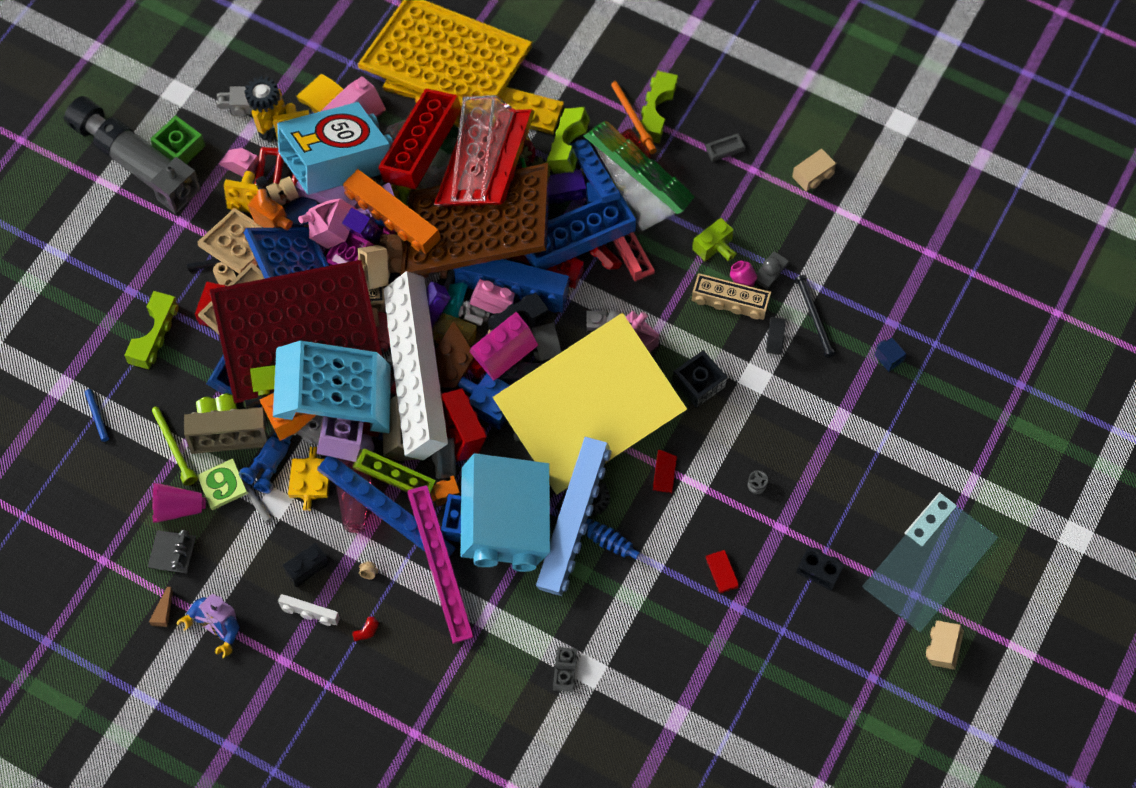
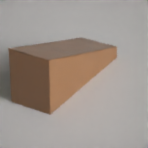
[149,587,173,627]

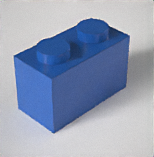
[441,494,461,542]

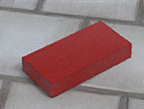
[706,550,739,594]

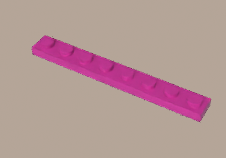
[407,485,473,644]

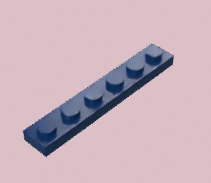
[570,139,620,204]

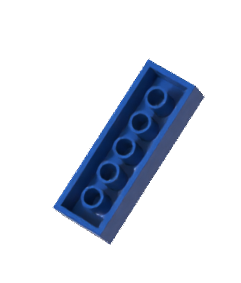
[525,191,636,270]
[454,259,569,313]

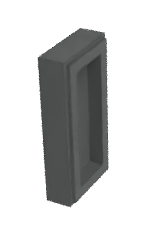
[705,133,746,162]

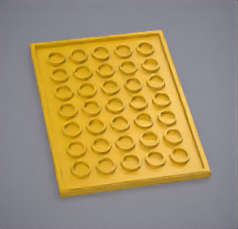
[358,0,532,112]

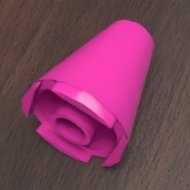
[152,483,206,523]

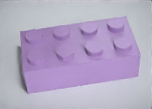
[317,396,364,462]

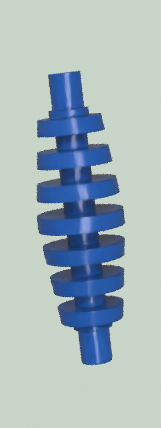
[585,518,640,559]

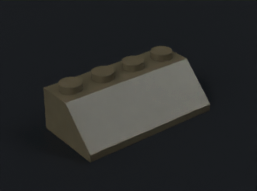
[184,407,268,454]

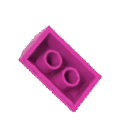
[469,312,538,381]

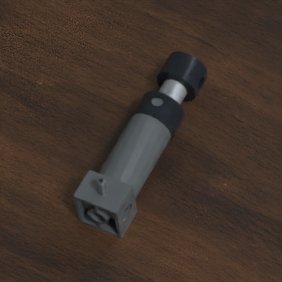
[64,96,201,214]

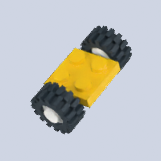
[245,76,285,142]

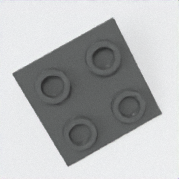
[148,530,196,573]

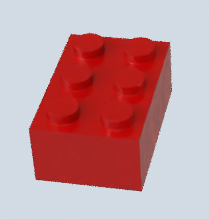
[441,388,486,462]

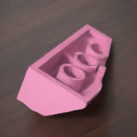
[320,76,386,117]

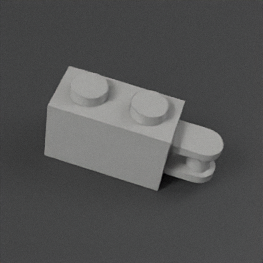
[216,86,253,116]

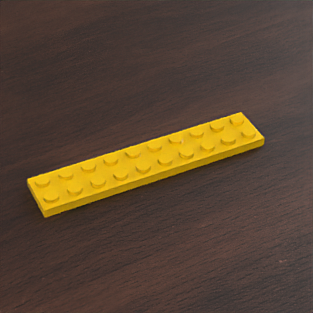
[383,79,563,135]

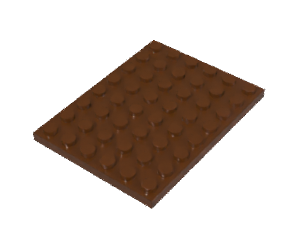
[400,163,550,275]

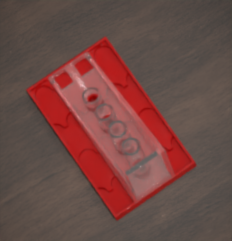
[434,95,535,206]

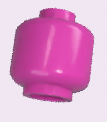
[730,261,757,287]

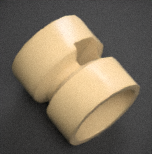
[266,176,300,206]

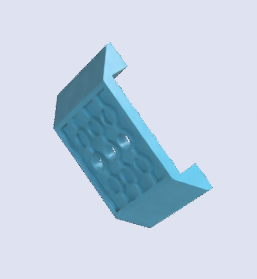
[273,341,391,433]

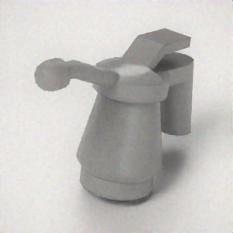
[459,300,490,326]

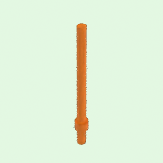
[611,81,657,154]

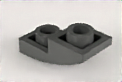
[553,647,577,692]

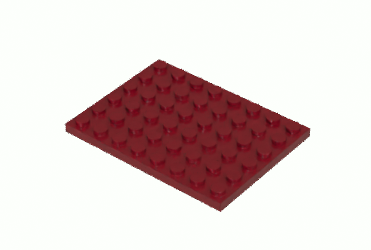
[209,260,382,404]

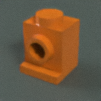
[430,475,460,507]

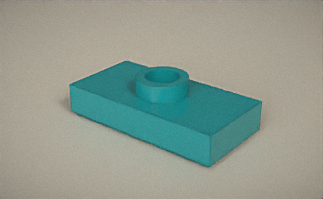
[440,283,468,321]

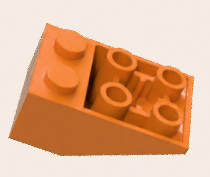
[260,393,316,441]

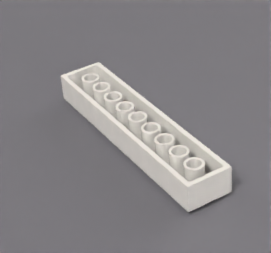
[383,271,448,460]

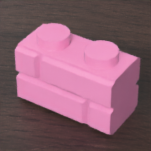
[470,279,515,314]

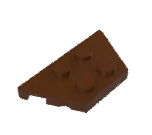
[435,322,475,389]

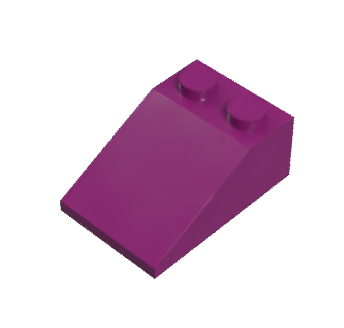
[325,232,374,265]

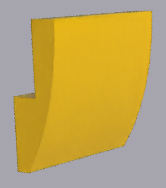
[296,74,344,113]

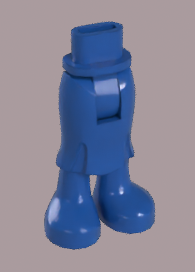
[238,432,293,494]

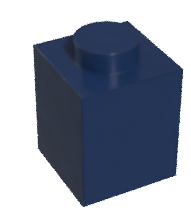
[874,337,906,372]

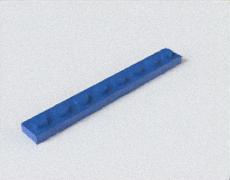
[317,456,456,557]

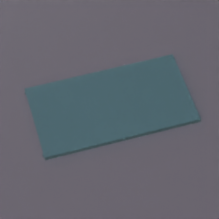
[862,494,998,632]

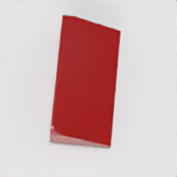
[653,450,677,493]

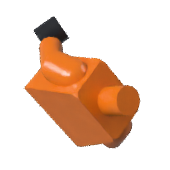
[248,176,293,230]

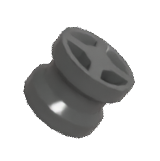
[747,471,768,494]

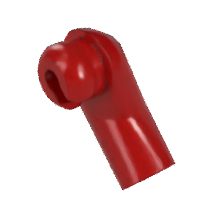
[352,616,378,642]

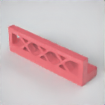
[613,232,655,282]

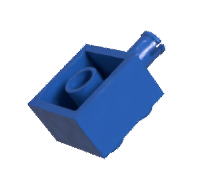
[458,373,510,430]

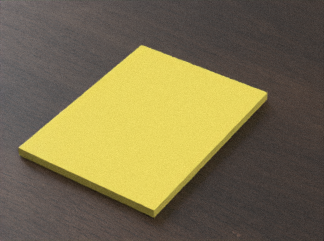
[493,312,687,495]

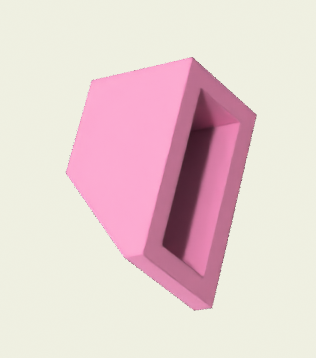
[219,148,258,177]

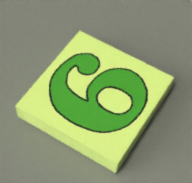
[197,458,248,510]

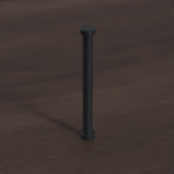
[795,275,836,358]

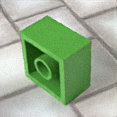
[150,115,205,164]

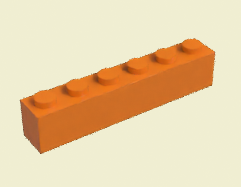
[343,169,441,254]

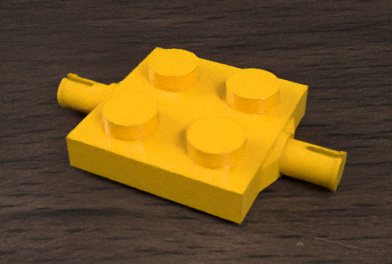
[288,447,330,511]

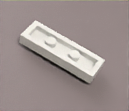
[278,594,340,626]

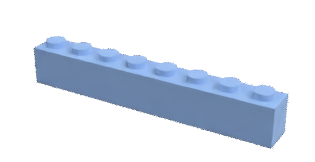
[536,437,611,596]

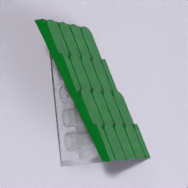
[584,121,695,231]

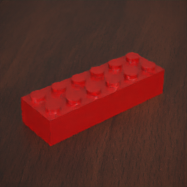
[378,88,462,189]

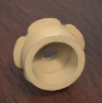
[359,561,378,579]

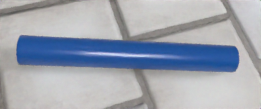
[84,389,109,442]

